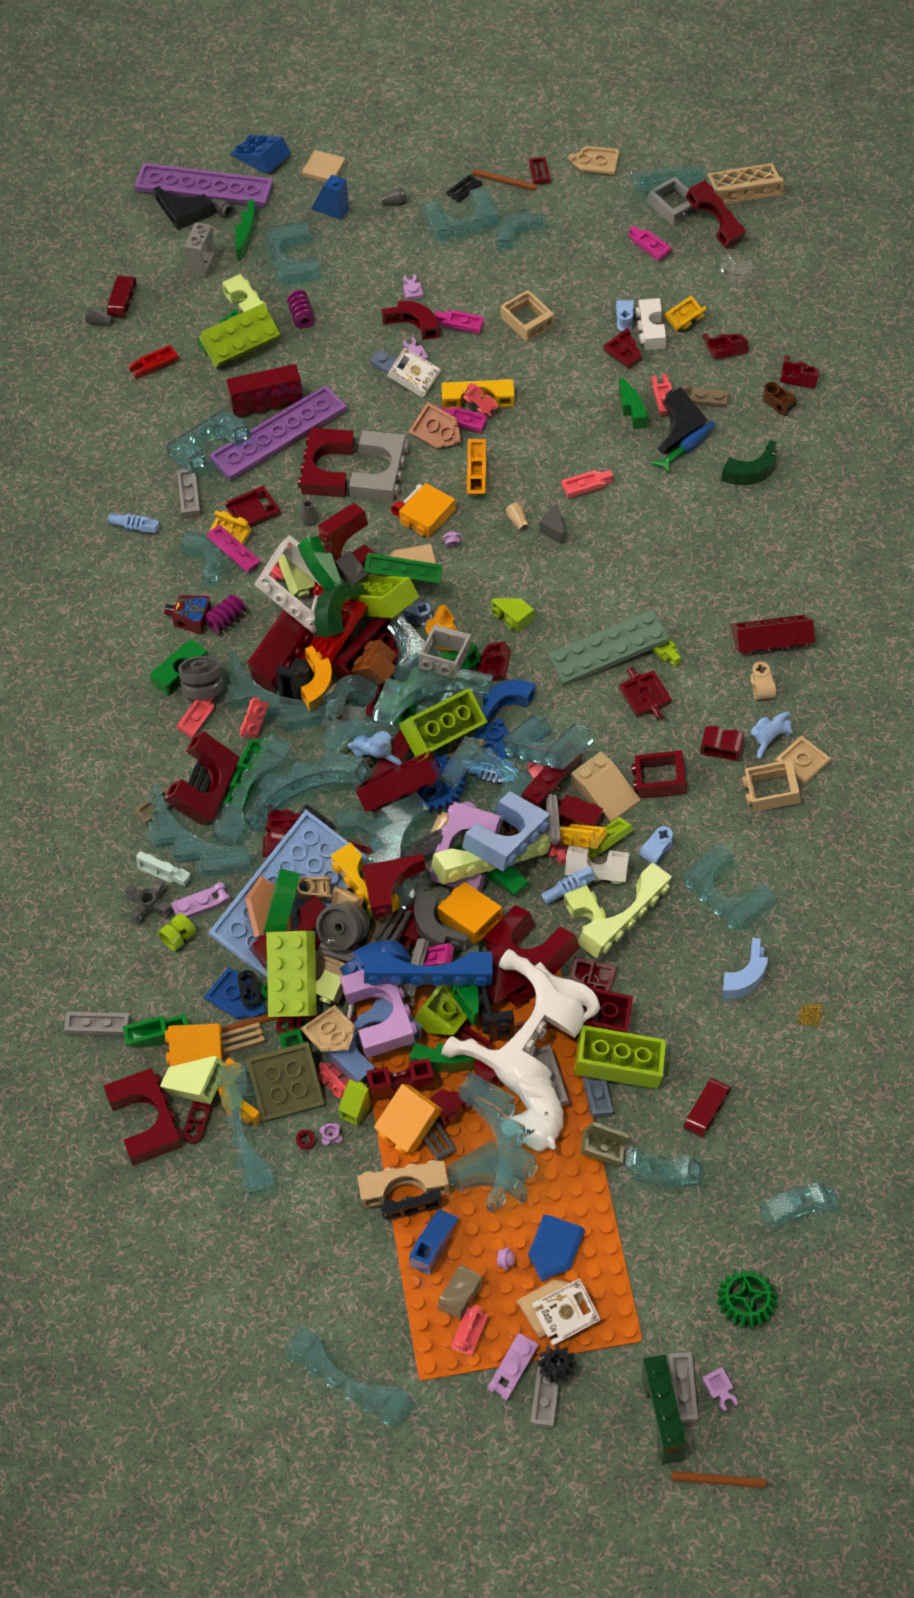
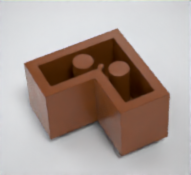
[351,640,397,686]

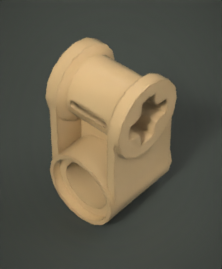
[751,662,776,700]
[295,876,333,901]

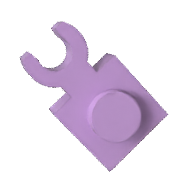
[403,274,423,301]
[403,338,428,361]
[701,1367,738,1412]

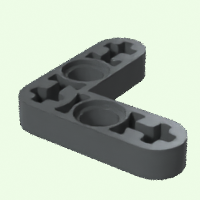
[393,829,443,879]

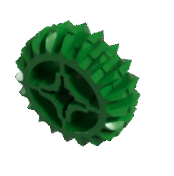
[717,1268,778,1329]

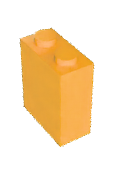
[399,483,456,538]
[437,881,503,945]
[165,1023,223,1067]
[374,1084,443,1153]

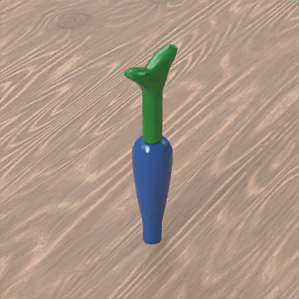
[651,421,715,473]

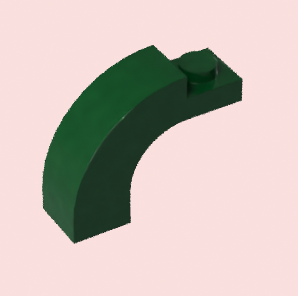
[721,440,778,485]
[315,582,365,637]

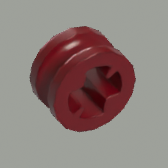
[296,1129,316,1151]

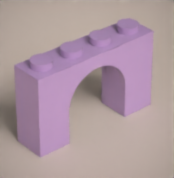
[429,802,504,892]
[340,970,417,1058]

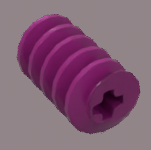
[287,290,316,329]
[205,594,247,635]

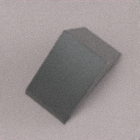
[539,504,565,544]
[335,551,368,584]

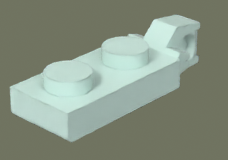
[136,851,191,887]

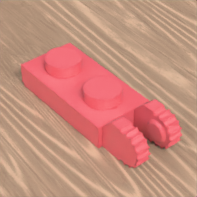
[651,374,672,416]

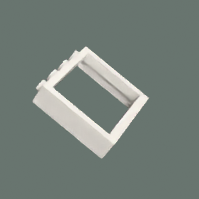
[254,535,345,633]

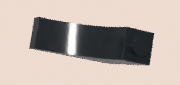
[153,186,215,231]
[658,387,707,454]
[276,658,314,709]

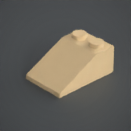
[571,751,640,823]

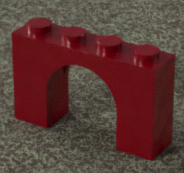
[298,428,355,497]
[318,502,376,578]
[164,731,240,825]
[483,905,580,975]
[103,1067,183,1166]

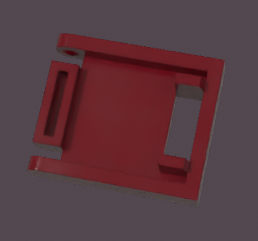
[225,485,281,528]

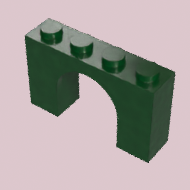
[641,1354,687,1465]

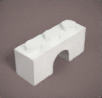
[635,298,666,350]
[565,846,629,884]

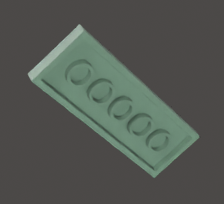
[548,609,669,686]

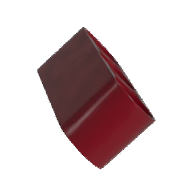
[107,275,136,318]
[683,1077,731,1138]

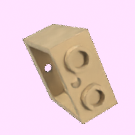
[501,290,554,342]
[742,759,801,812]

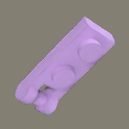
[171,882,231,918]
[487,1333,538,1401]

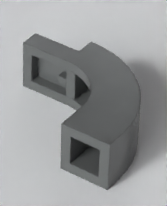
[414,891,468,951]

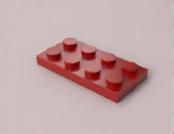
[300,599,368,664]

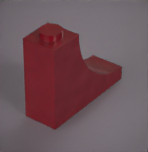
[362,853,426,918]

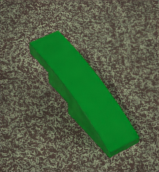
[235,199,256,261]
[223,738,269,814]
[454,842,529,896]

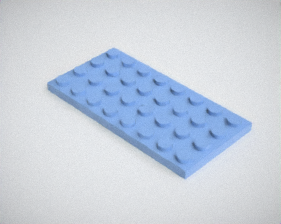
[208,810,370,979]

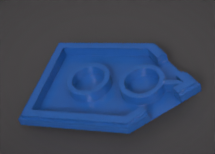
[466,718,514,767]
[204,967,266,1019]
[528,1215,585,1282]

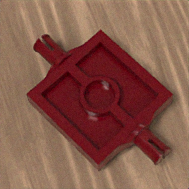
[619,666,672,721]

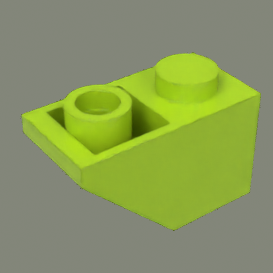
[491,598,534,633]
[338,1079,371,1127]

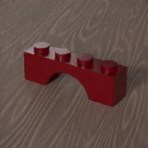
[685,180,746,249]
[521,742,583,809]
[249,896,326,968]
[429,1049,502,1128]

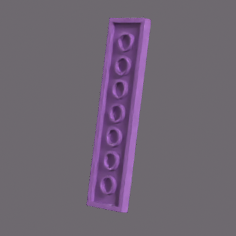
[134,163,273,207]
[209,385,347,481]

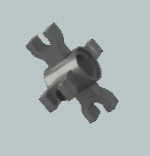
[125,878,171,925]

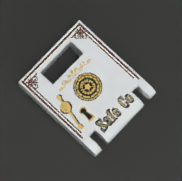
[387,347,441,397]
[531,1279,601,1345]

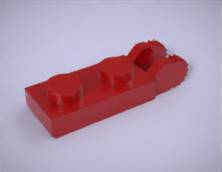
[128,345,179,380]

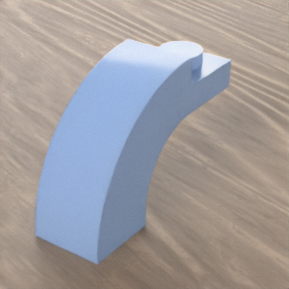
[722,938,768,1000]

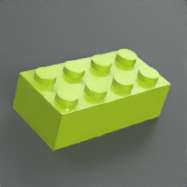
[199,303,280,368]
[348,575,419,619]
[398,687,487,757]
[266,931,317,1017]
[574,1025,666,1089]

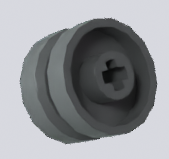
[178,656,224,700]
[316,900,370,951]

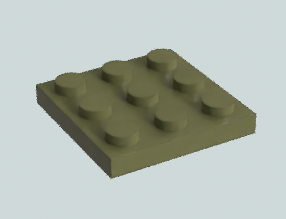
[246,1041,324,1121]

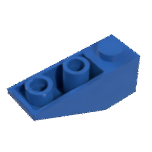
[409,1209,459,1275]

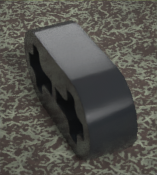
[238,970,260,1009]

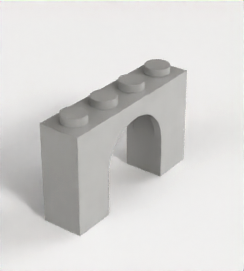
[349,430,409,501]

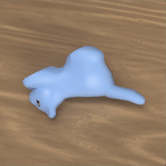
[751,712,793,759]
[347,731,402,765]

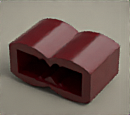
[700,726,744,761]

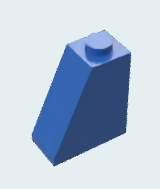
[311,175,349,220]

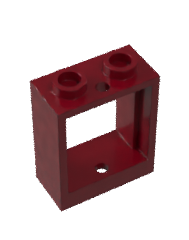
[632,750,687,798]

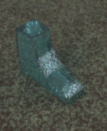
[387,614,439,687]
[447,1140,528,1204]

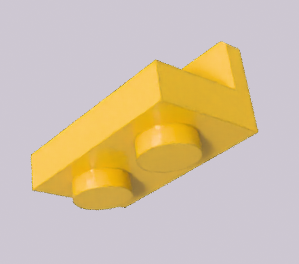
[664,295,707,331]
[210,510,252,546]
[560,824,608,849]

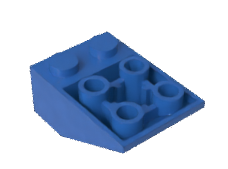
[230,134,291,172]

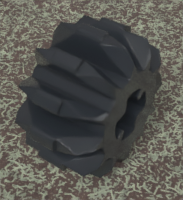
[537,1344,577,1385]

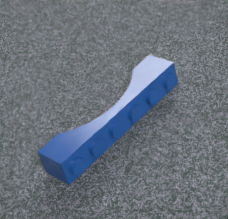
[364,951,492,986]

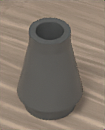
[381,187,407,206]
[212,198,235,218]
[85,307,112,326]
[300,500,319,525]

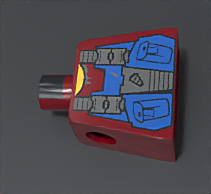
[164,595,212,635]

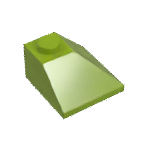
[413,985,467,1035]

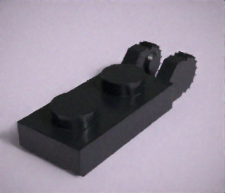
[381,1190,443,1221]

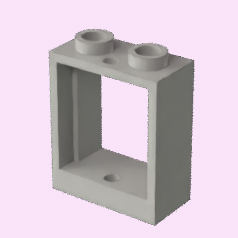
[648,177,700,226]
[184,222,216,278]
[418,624,471,679]

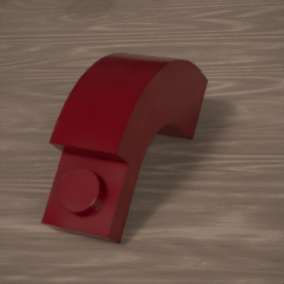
[381,301,439,340]

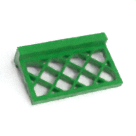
[364,553,443,585]

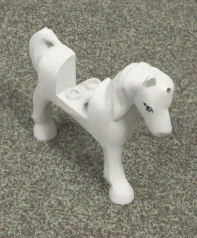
[441,949,600,1152]

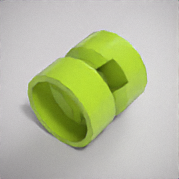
[157,913,197,952]

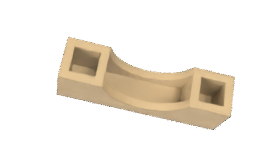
[357,1160,449,1208]

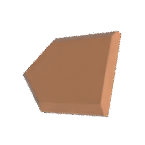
[409,402,461,449]
[245,875,294,938]

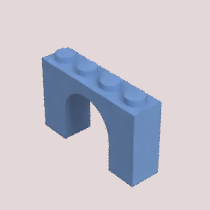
[462,791,550,871]
[325,998,423,1085]

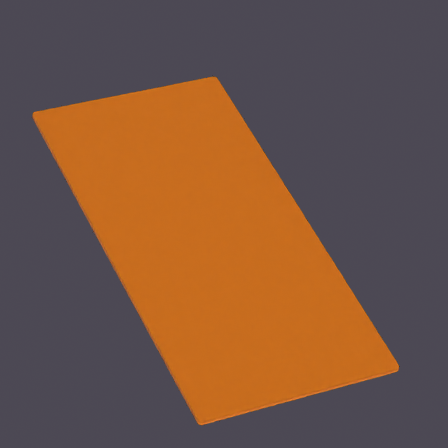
[355,969,642,1381]

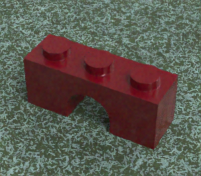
[366,1058,435,1101]

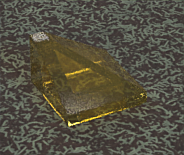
[798,1003,823,1028]

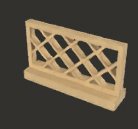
[707,163,784,204]

